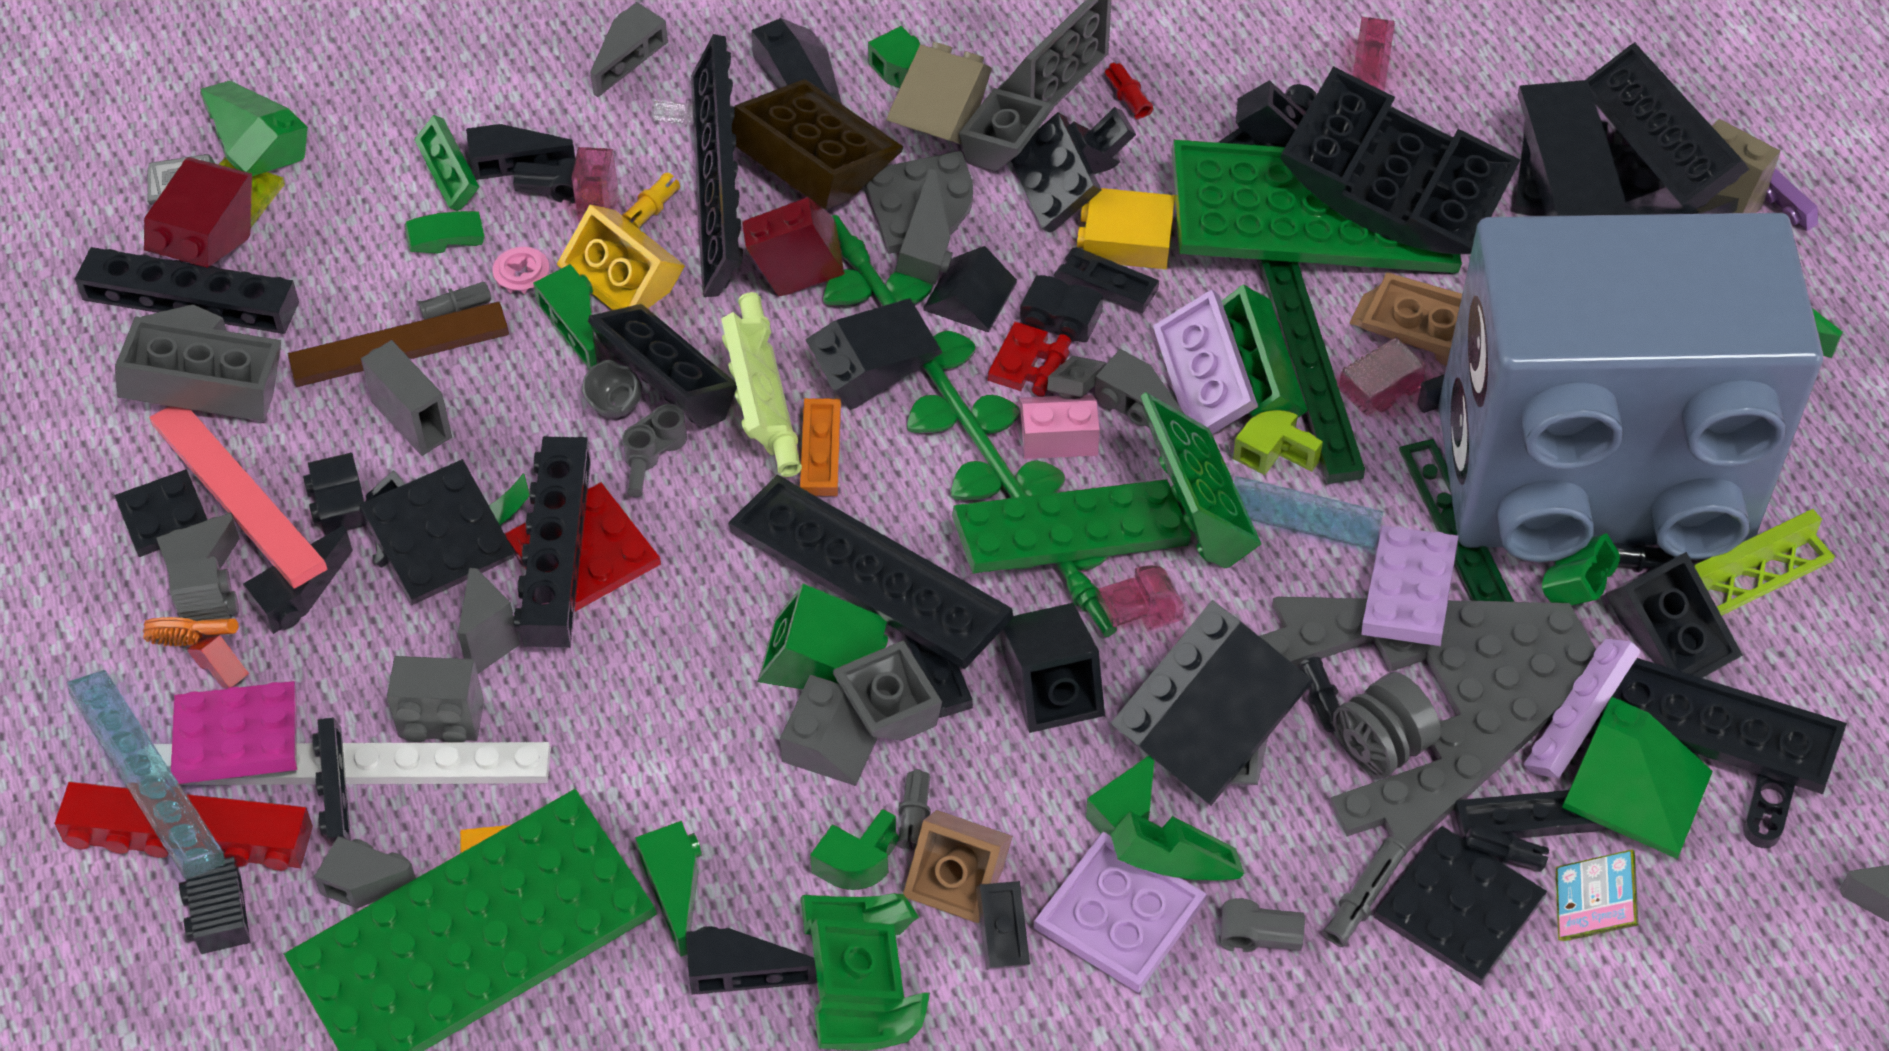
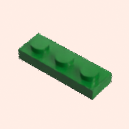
[414,115,480,211]

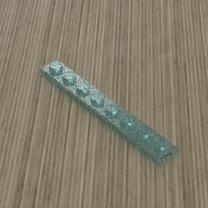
[67,670,225,879]

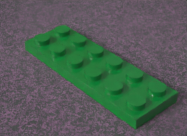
[952,479,1191,574]

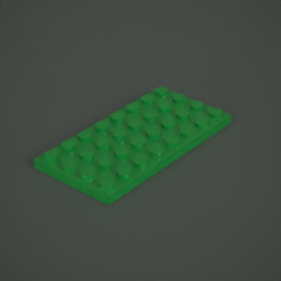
[1171,139,1462,273]
[283,788,657,1051]

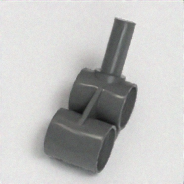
[622,404,687,498]

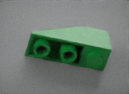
[868,26,920,89]

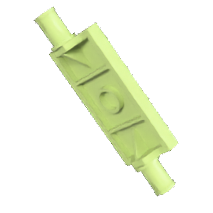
[721,292,802,477]

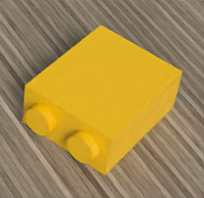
[1077,188,1175,270]

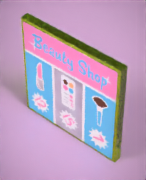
[1556,849,1639,941]

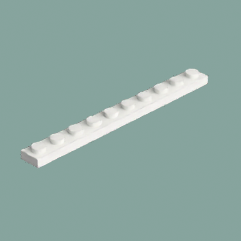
[145,742,551,785]

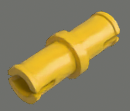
[622,172,680,229]

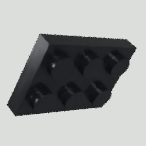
[1011,112,1102,232]

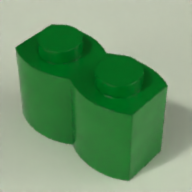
[1542,533,1620,606]

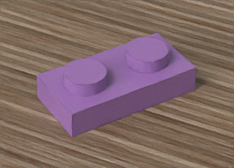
[1765,168,1818,231]

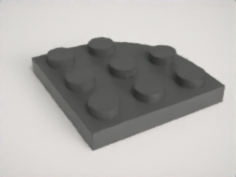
[864,150,973,254]

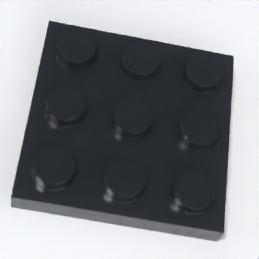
[359,459,515,605]
[1374,826,1547,986]

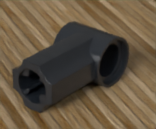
[513,158,587,204]

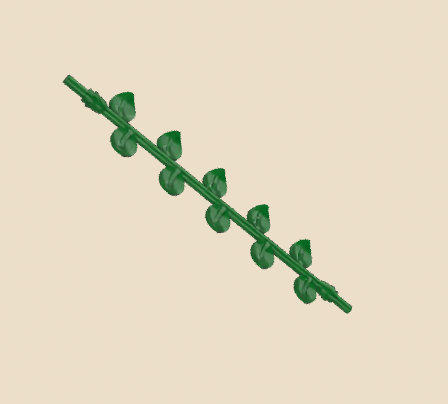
[823,215,1117,637]

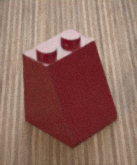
[144,157,252,268]
[742,197,845,296]

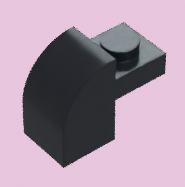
[1070,107,1136,174]

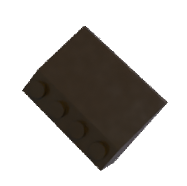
[731,79,903,210]

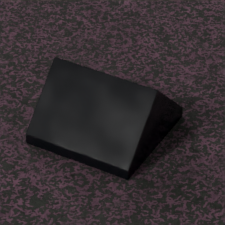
[923,246,1017,333]

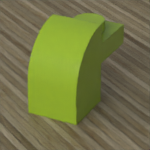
[1233,410,1323,475]

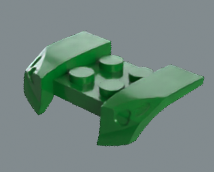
[800,893,930,1051]

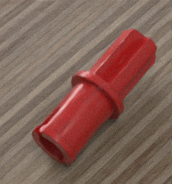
[1105,62,1154,120]

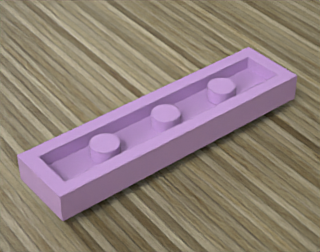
[1523,639,1641,778]

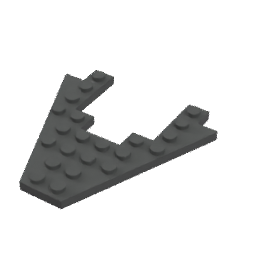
[1260,596,1596,851]

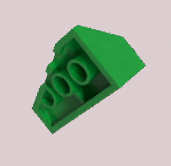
[200,80,308,176]

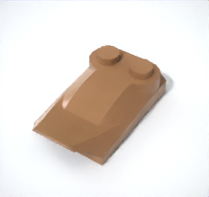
[1349,272,1462,367]

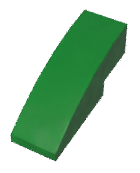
[1111,811,1245,881]

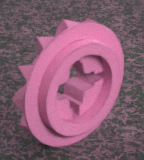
[492,247,550,295]

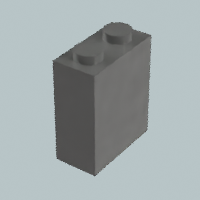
[361,340,452,456]

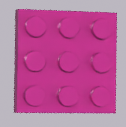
[171,681,297,785]

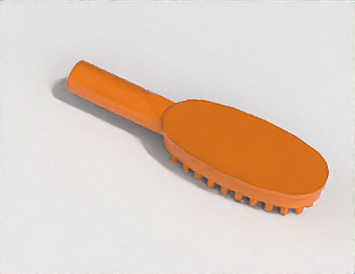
[143,617,239,647]

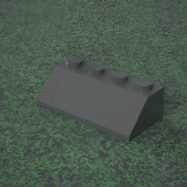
[115,316,281,421]

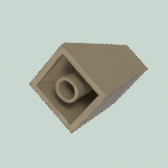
[886,41,992,145]
[1712,118,1781,214]

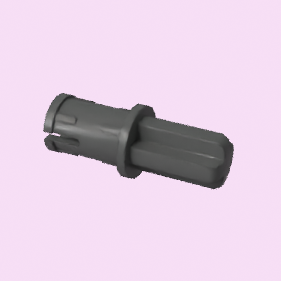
[418,282,491,320]
[897,769,931,850]

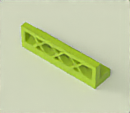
[1694,509,1835,616]

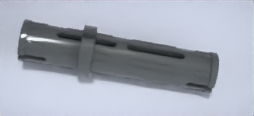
[1322,837,1408,948]

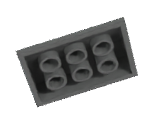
[998,0,1112,108]

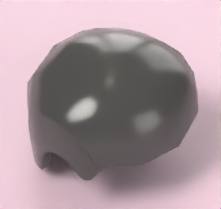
[581,360,642,418]

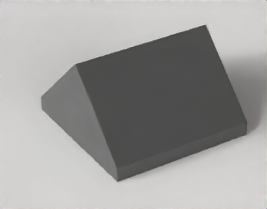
[458,568,520,674]

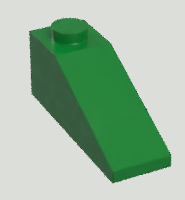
[533,264,597,370]
[635,821,702,957]

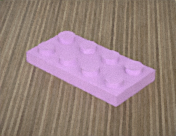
[1153,289,1258,434]
[1362,525,1458,646]

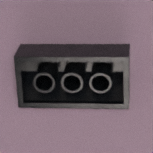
[587,304,737,427]

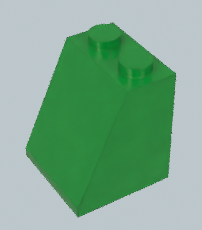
[757,583,888,690]

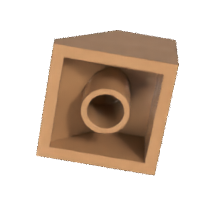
[903,810,1013,924]

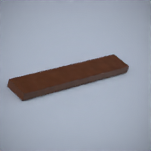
[287,301,509,388]

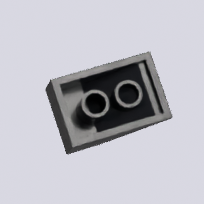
[805,298,943,410]
[1605,552,1743,678]

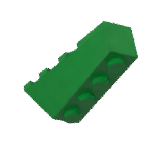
[1222,284,1308,418]

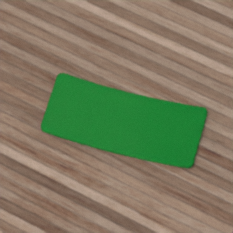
[489,473,530,525]

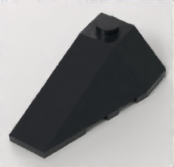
[751,18,842,104]

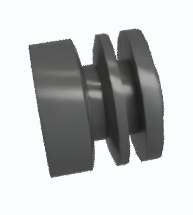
[1333,672,1441,778]

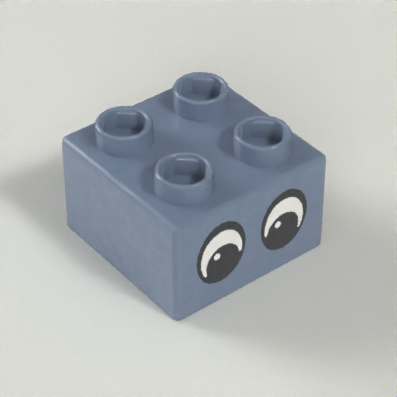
[1438,213,1823,562]

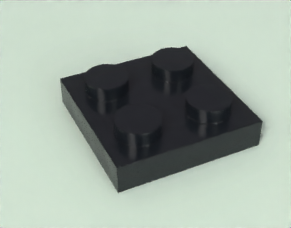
[114,469,208,557]

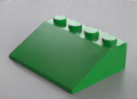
[1140,392,1262,568]

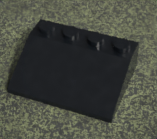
[1111,600,1314,806]

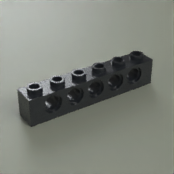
[75,247,299,334]
[514,436,591,647]

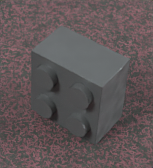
[387,656,484,743]

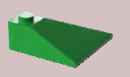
[1562,697,1713,859]

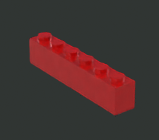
[54,782,313,871]

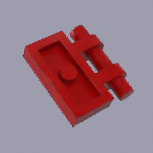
[988,321,1072,397]

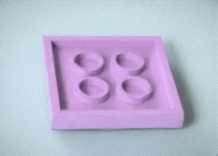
[1034,832,1207,993]

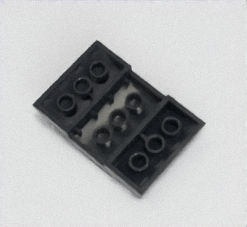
[1280,66,1521,254]

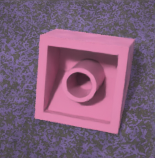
[1019,395,1100,459]

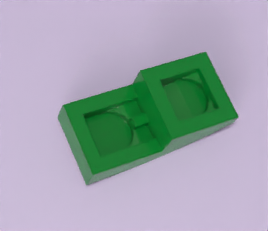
[404,211,485,254]

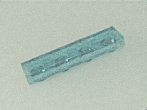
[1234,476,1384,550]

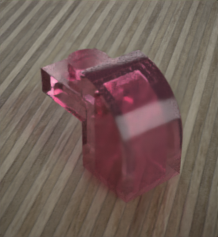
[1098,565,1184,631]

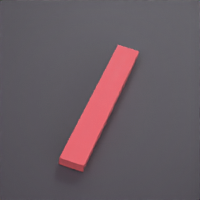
[149,406,328,589]

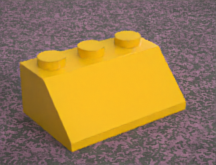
[557,204,685,310]

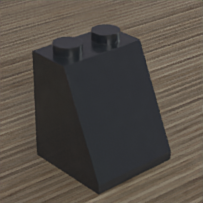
[1000,603,1105,733]

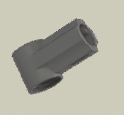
[1221,898,1305,952]

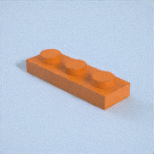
[800,398,841,496]

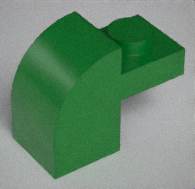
[810,809,899,890]

